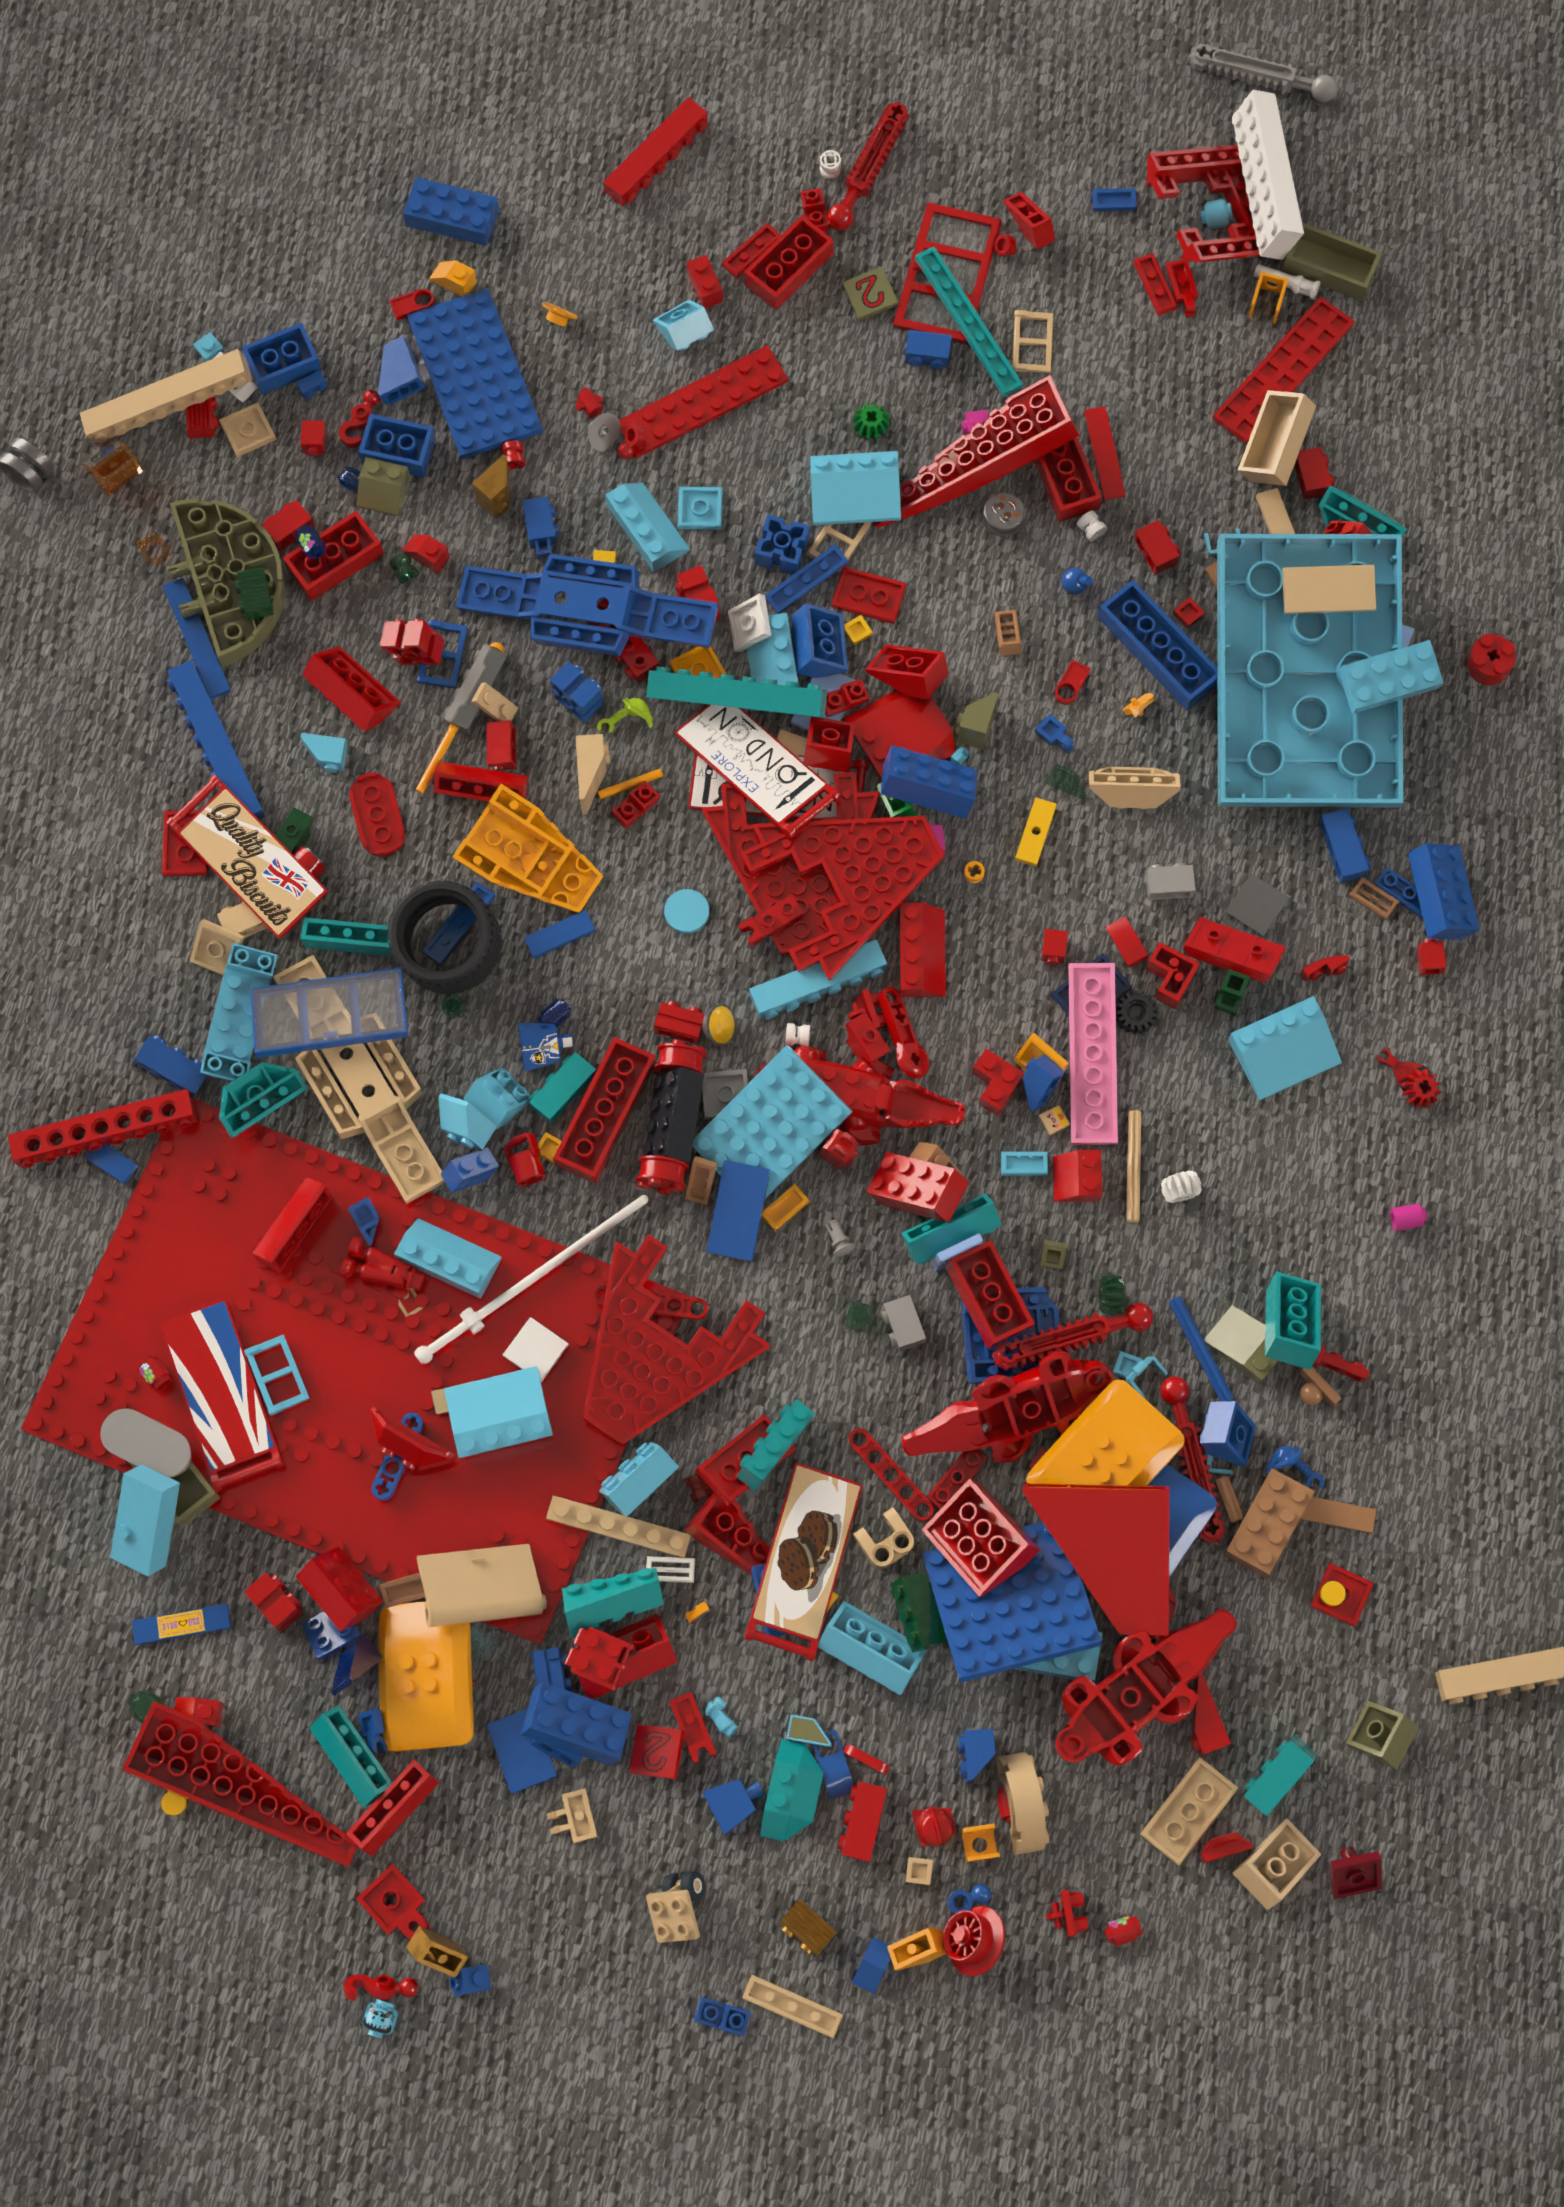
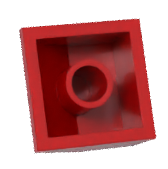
[1052,1150,1103,1202]

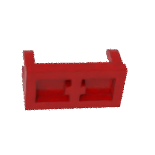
[487,720,517,770]

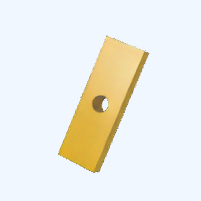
[1015,797,1057,867]

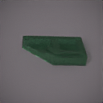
[1047,764,1087,800]

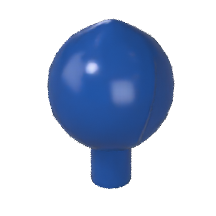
[1061,567,1093,595]

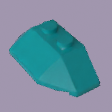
[1319,485,1407,537]
[219,1062,308,1138]
[760,1739,824,1842]

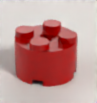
[1466,634,1516,686]

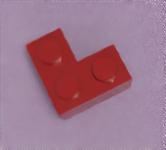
[1146,942,1200,1010]
[972,1049,1025,1116]

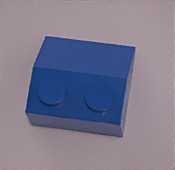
[1200,1401,1256,1467]

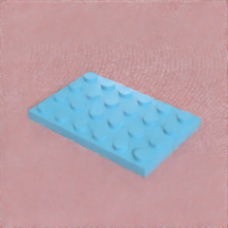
[693,1045,853,1199]

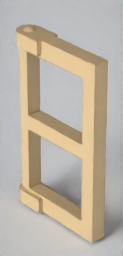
[1012,310,1053,373]
[806,522,872,573]

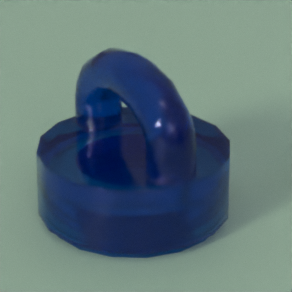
[337,467,360,491]

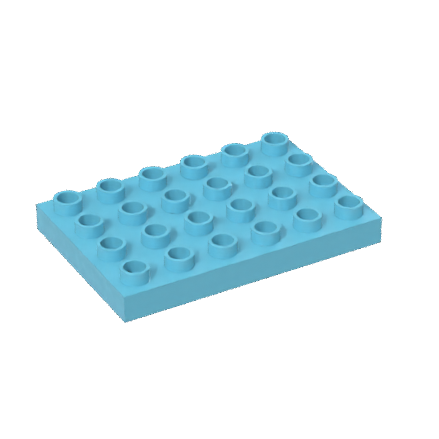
[1217,534,1403,808]

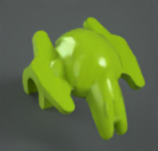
[597,697,653,733]

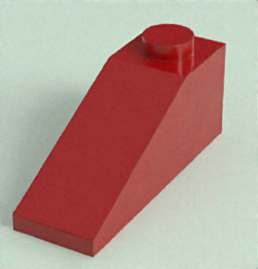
[1003,191,1056,249]
[1190,1675,1231,1756]

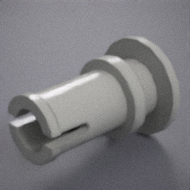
[825,1219,855,1257]

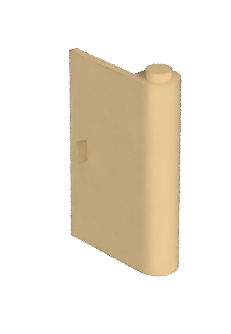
[416,1544,547,1627]

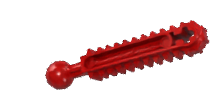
[827,102,909,231]
[992,1302,1153,1371]
[1160,1376,1226,1545]

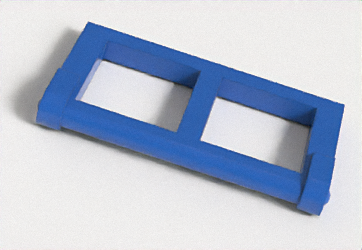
[416,620,468,689]

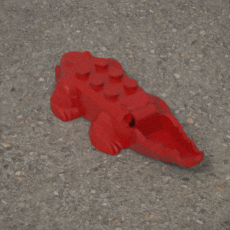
[754,1046,965,1146]
[901,1350,1114,1463]
[1055,1609,1237,1766]

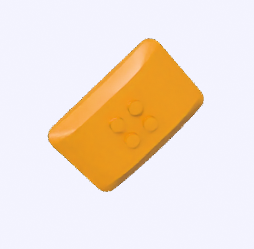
[1026,1379,1185,1486]
[378,1601,474,1752]

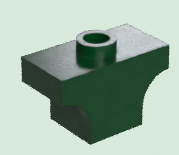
[275,807,314,854]
[1214,969,1250,1016]

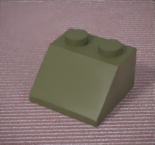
[356,457,411,516]
[955,692,999,750]
[1346,1701,1419,1770]

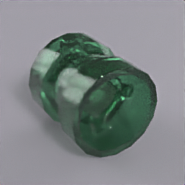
[389,553,419,584]

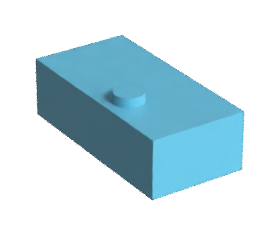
[110,1465,180,1576]

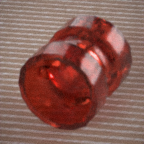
[685,1473,714,1503]

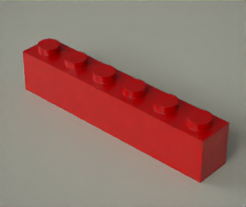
[603,97,708,206]

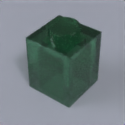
[845,1301,873,1334]

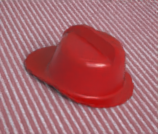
[912,1806,956,1848]

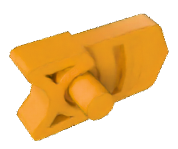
[1123,693,1155,718]

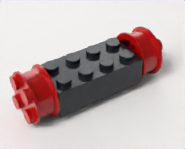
[635,1040,708,1195]

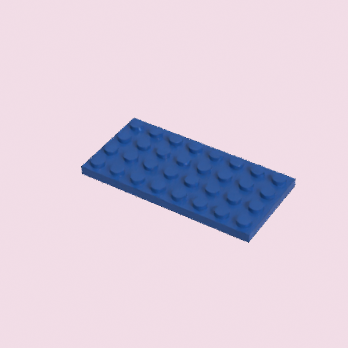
[407,288,543,460]

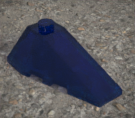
[331,1635,383,1696]

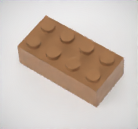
[1225,1468,1315,1580]

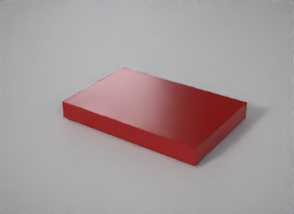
[831,566,907,625]
[162,810,208,876]

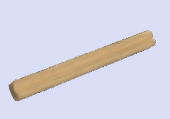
[1126,1110,1141,1223]

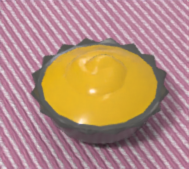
[703,1003,737,1047]

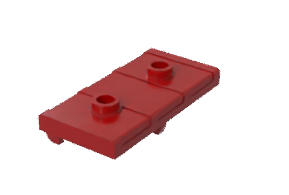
[1183,916,1286,983]

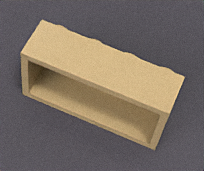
[1238,391,1316,486]

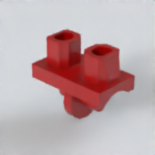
[848,989,887,1030]
[1046,1890,1088,1937]

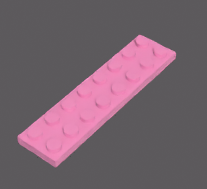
[1068,963,1118,1145]

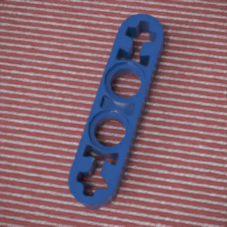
[371,1413,424,1501]

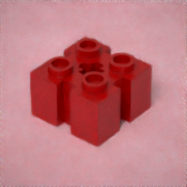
[675,565,720,622]
[380,619,445,665]
[244,1572,304,1633]

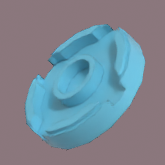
[664,889,709,934]

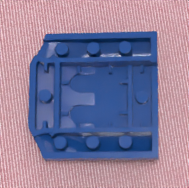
[961,1287,1059,1384]

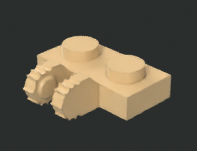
[547,1788,598,1843]

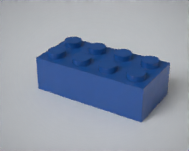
[403,177,500,246]
[881,745,977,819]
[1408,843,1480,940]
[521,1682,632,1766]

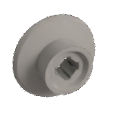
[588,413,621,452]

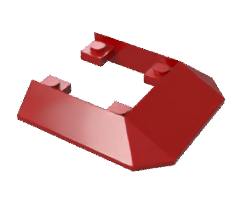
[1146,145,1260,263]

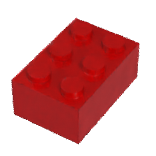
[295,1546,383,1632]

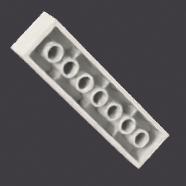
[1232,90,1304,260]

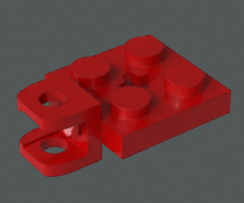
[356,1864,430,1939]

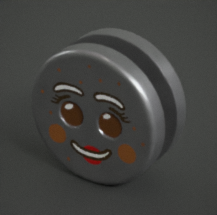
[983,493,1024,536]

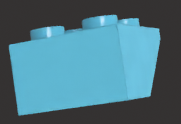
[463,1067,531,1130]

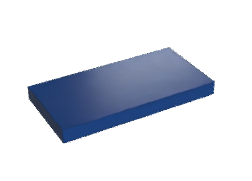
[707,1160,771,1261]

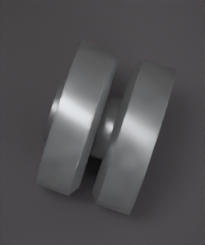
[0,437,54,493]

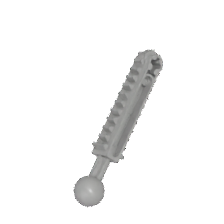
[1188,44,1338,102]

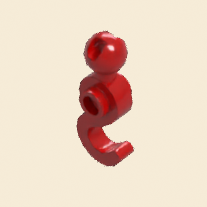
[339,389,380,448]
[344,1974,419,2001]

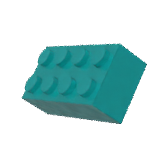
[1265,1271,1321,1370]

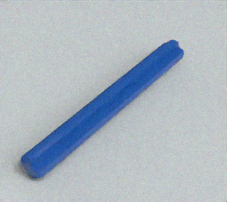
[1169,1297,1234,1402]

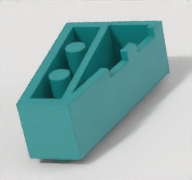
[1244,1734,1317,1816]

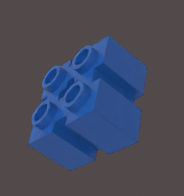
[755,514,810,575]
[550,661,603,724]

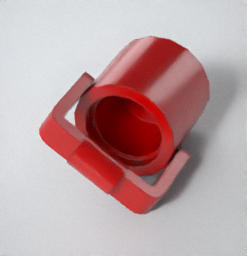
[503,1132,546,1187]

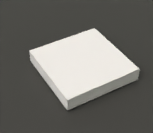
[728,594,771,652]
[503,1317,569,1383]

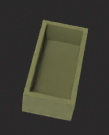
[1282,222,1382,301]
[130,1420,220,1528]

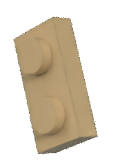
[471,683,518,722]

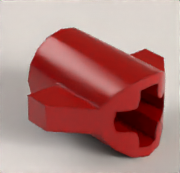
[575,387,604,418]

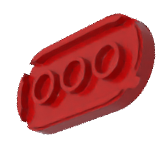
[349,772,405,857]

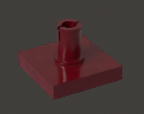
[1330,1846,1382,1899]

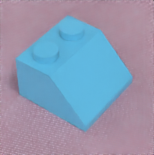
[653,300,714,351]
[439,1093,497,1150]

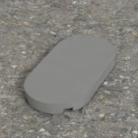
[100,1409,192,1478]

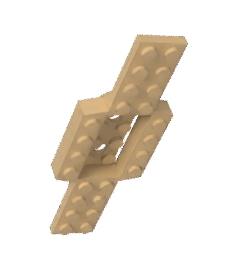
[273,955,445,1204]

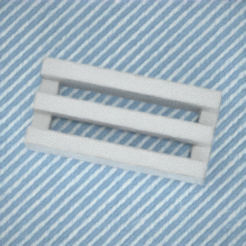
[646,1556,695,1583]

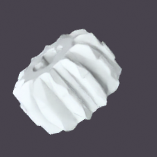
[1161,1171,1202,1203]

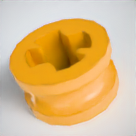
[964,861,985,883]

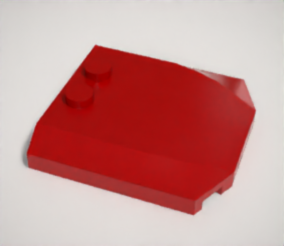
[842,690,955,782]

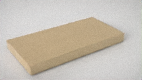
[1282,565,1376,614]
[1140,1757,1238,1866]

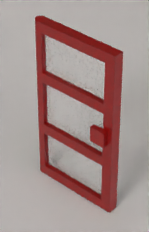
[893,202,1002,345]

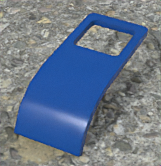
[813,1730,854,1799]

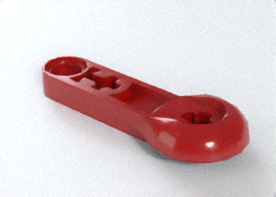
[878,986,930,1079]

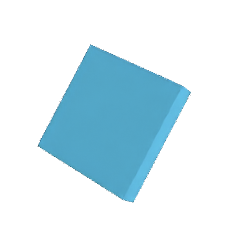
[678,487,723,530]

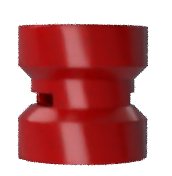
[502,441,526,470]

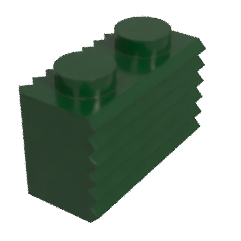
[234,567,274,620]

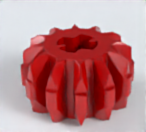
[1401,1069,1442,1108]

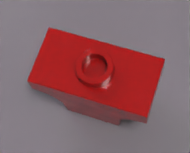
[845,1012,891,1064]

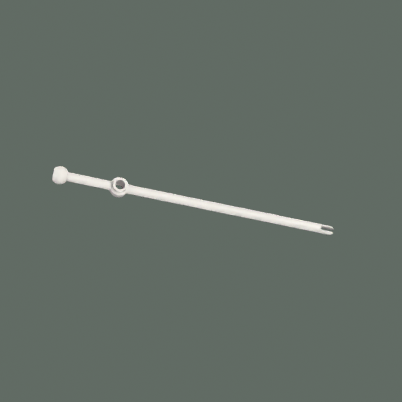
[414,1195,648,1364]

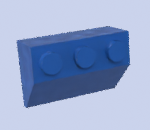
[791,603,848,678]

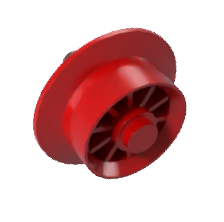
[943,1906,1005,1976]

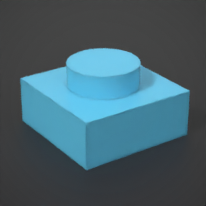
[193,332,224,362]

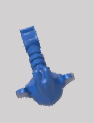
[1265,1446,1324,1488]

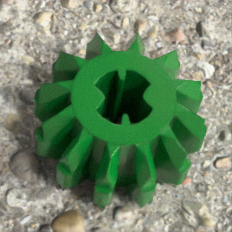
[853,402,890,441]

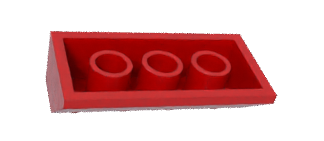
[302,646,402,731]
[899,903,946,997]
[252,1177,333,1274]
[569,1613,678,1699]

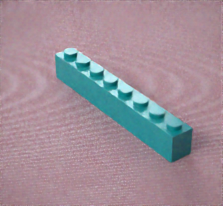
[646,667,827,717]

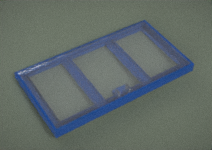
[250,968,409,1058]

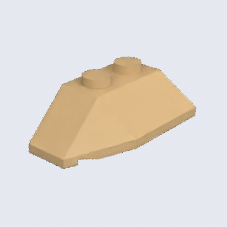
[1089,767,1181,809]

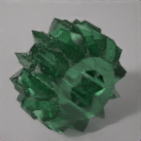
[1098,1274,1126,1315]

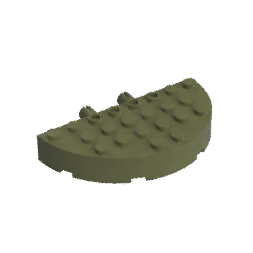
[167,499,286,668]

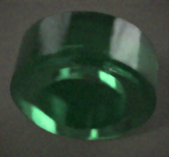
[441,994,464,1018]

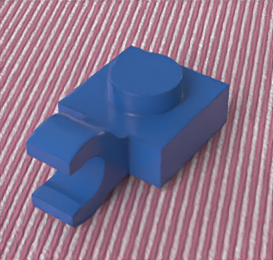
[1035,714,1074,753]
[358,1709,387,1753]

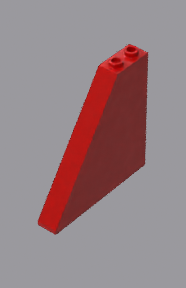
[1022,1483,1170,1639]

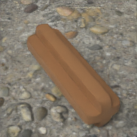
[1216,1476,1244,1523]

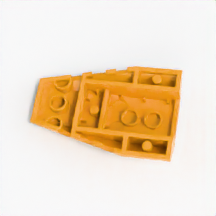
[452,784,603,913]

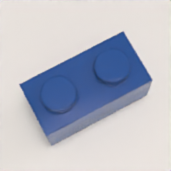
[296,370,327,399]

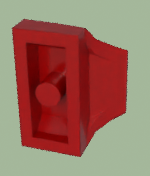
[1200,1832,1253,1863]

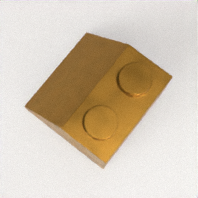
[472,454,510,518]

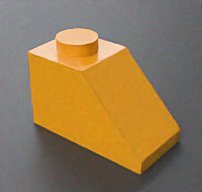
[429,260,477,296]
[887,1927,946,1971]

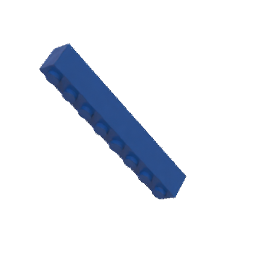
[167,660,265,819]

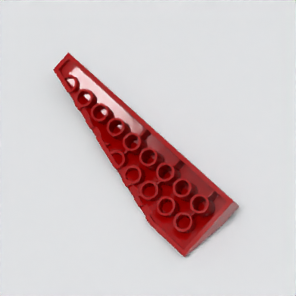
[122,1701,358,1867]

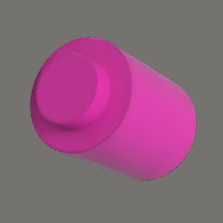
[1390,1203,1427,1231]

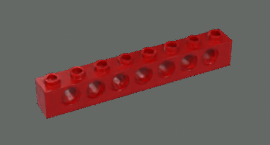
[8,1089,198,1168]

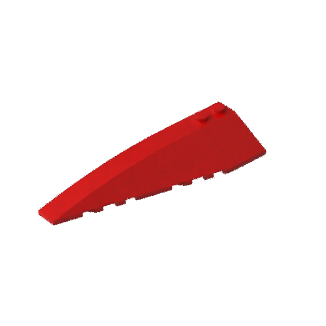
[874,375,1080,528]

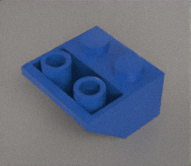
[958,1729,995,1784]

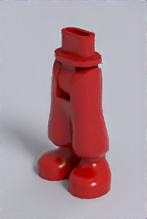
[339,1235,426,1291]

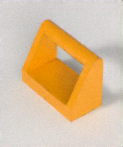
[1014,1033,1069,1071]

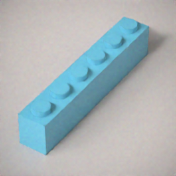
[749,940,887,1020]

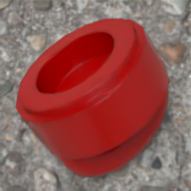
[994,234,1016,256]

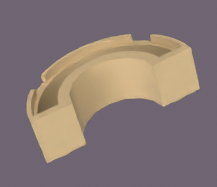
[995,1752,1049,1855]

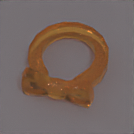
[137,531,168,563]

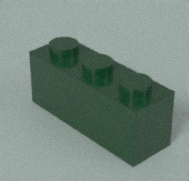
[890,1572,947,1653]

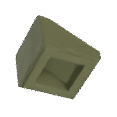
[1040,1239,1067,1270]

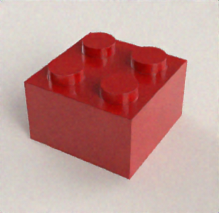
[803,716,855,773]

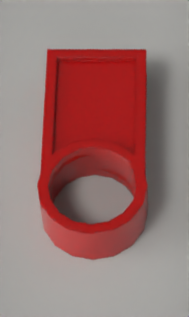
[389,289,434,321]
[1055,660,1091,705]

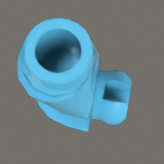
[705,1697,738,1738]

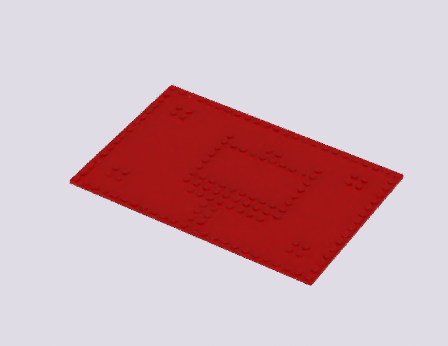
[22,1099,687,1644]

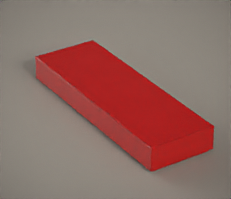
[721,223,781,279]
[1133,253,1178,316]

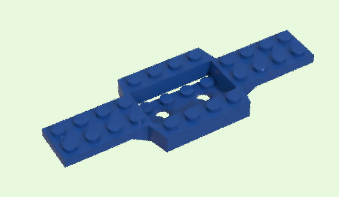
[456,554,719,657]

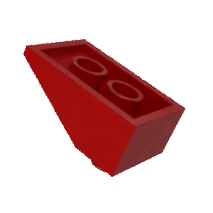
[865,644,949,699]

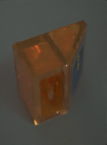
[81,439,143,496]

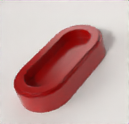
[843,1744,890,1776]

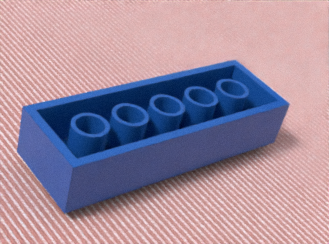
[1098,580,1218,711]

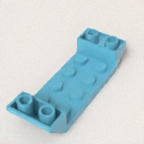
[200,943,278,1082]

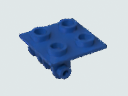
[301,1611,362,1660]

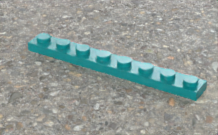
[915,246,1023,397]

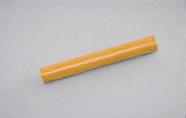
[597,768,663,800]

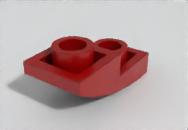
[800,188,829,232]
[825,679,870,718]
[611,781,660,829]
[1105,916,1149,968]
[1300,955,1350,982]

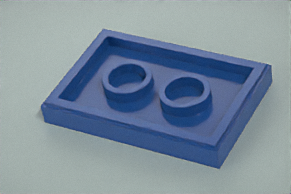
[487,1709,558,1794]

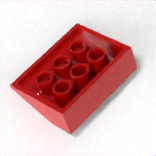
[922,1479,1041,1597]

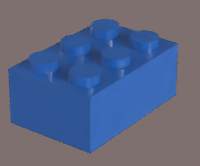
[242,323,322,395]
[359,414,436,478]

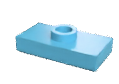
[1001,1152,1048,1176]

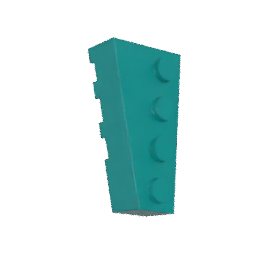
[562,1568,664,1637]

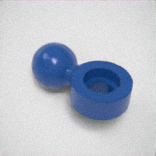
[947,1884,991,1914]

